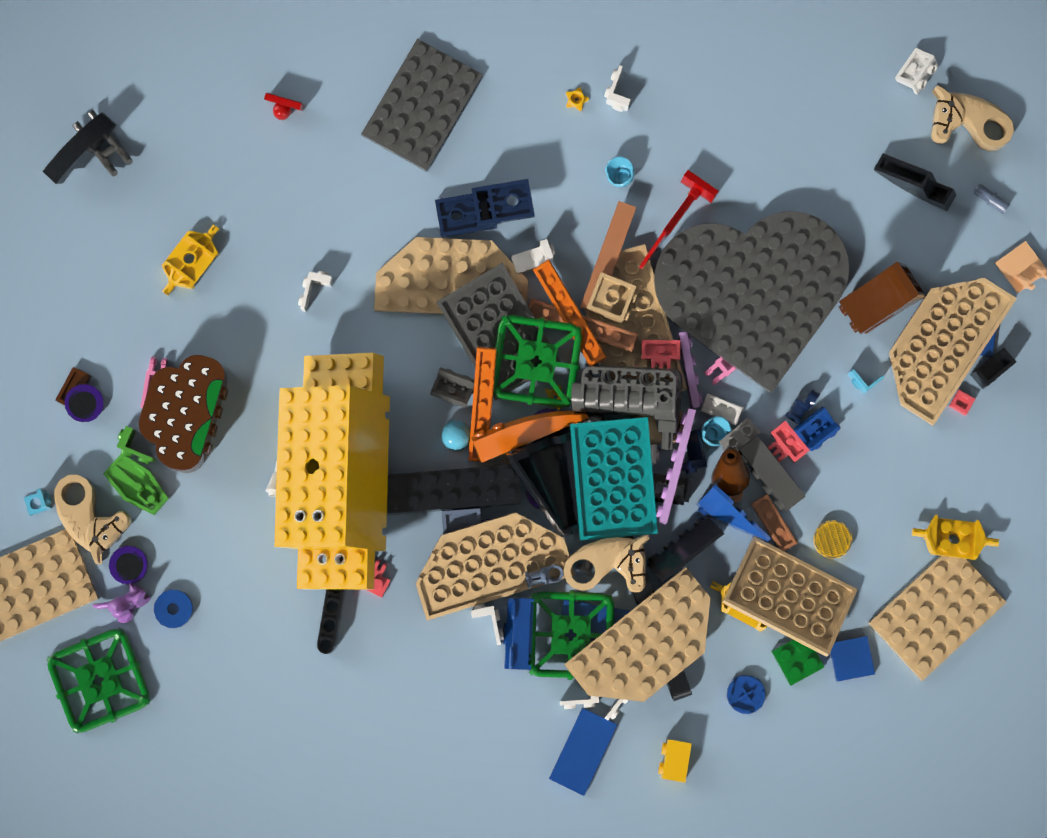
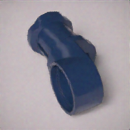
[785,389,820,424]

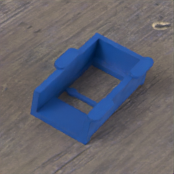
[503,598,534,670]

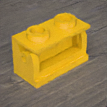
[658,739,692,783]

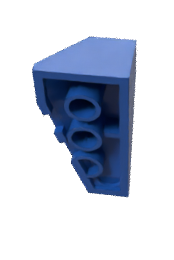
[696,485,771,542]

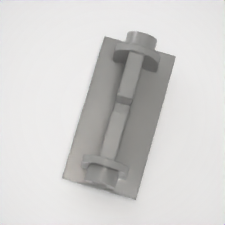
[719,418,760,451]

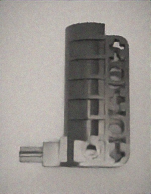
[571,365,682,450]

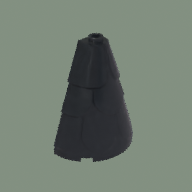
[506,431,579,537]

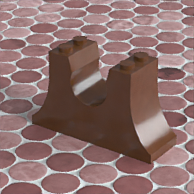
[839,261,926,334]

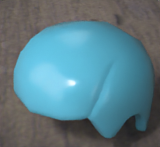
[605,156,635,188]
[700,416,731,446]
[442,420,470,451]

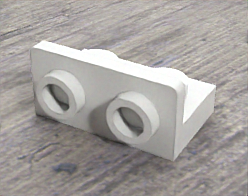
[895,48,938,95]

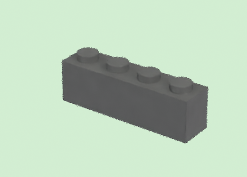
[738,436,806,512]

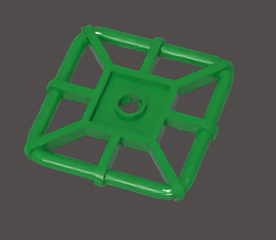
[493,315,582,407]
[528,590,614,680]
[46,627,151,734]

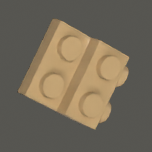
[586,272,638,324]

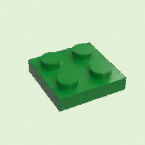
[771,640,825,686]

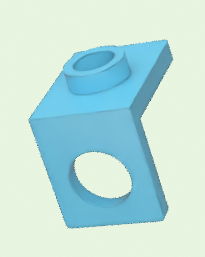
[848,369,884,393]
[24,488,52,516]

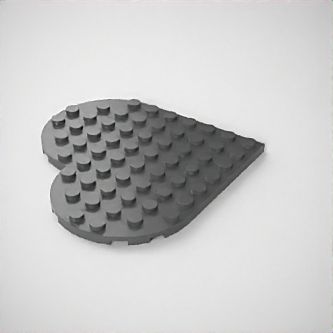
[654,211,849,394]

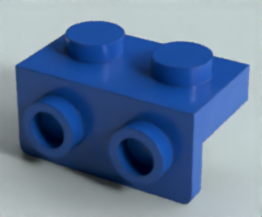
[793,406,841,451]

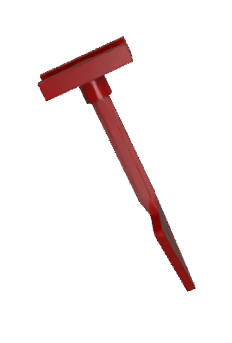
[639,170,719,269]

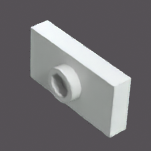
[700,393,743,426]

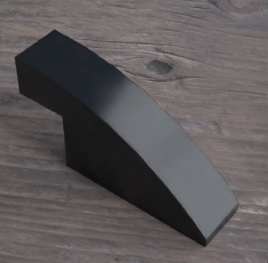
[42,112,116,184]
[874,153,956,211]

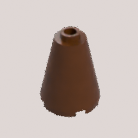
[711,449,750,496]

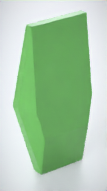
[103,454,169,516]

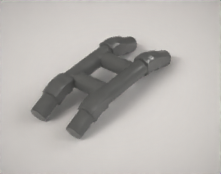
[72,110,133,177]

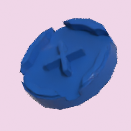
[727,675,766,714]

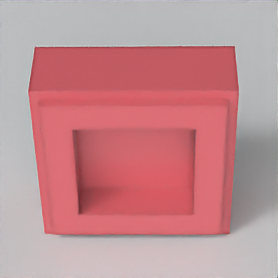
[949,389,976,416]

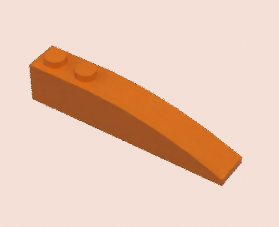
[471,411,588,462]

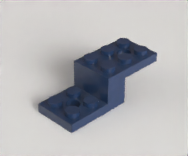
[435,179,535,238]

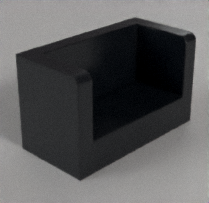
[970,348,1016,389]

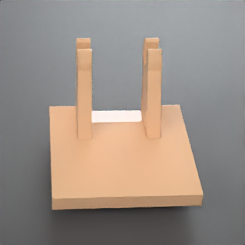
[995,241,1047,294]

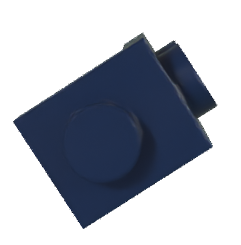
[680,429,707,474]

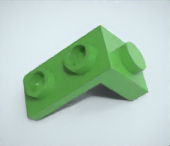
[117,426,156,465]

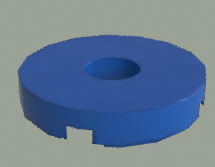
[154,590,193,628]

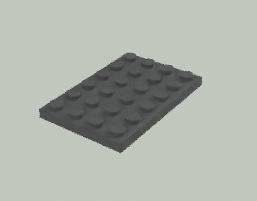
[361,39,483,172]
[436,263,561,401]

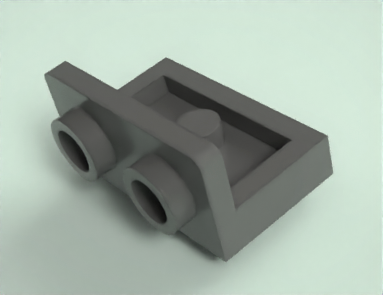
[430,367,474,408]

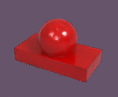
[264,93,305,120]

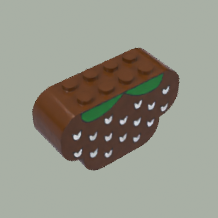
[139,355,229,473]

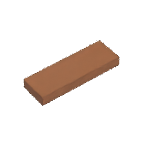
[751,494,798,551]

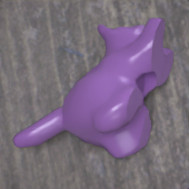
[93,583,151,623]

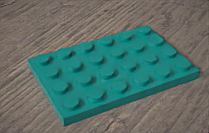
[570,417,658,540]

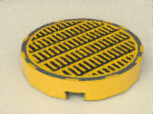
[813,520,852,559]

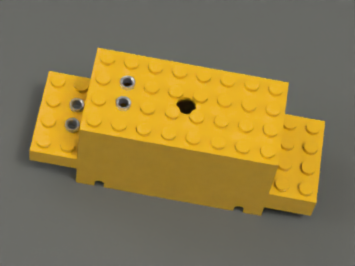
[274,353,390,590]

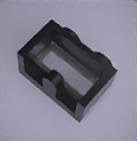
[653,474,692,505]

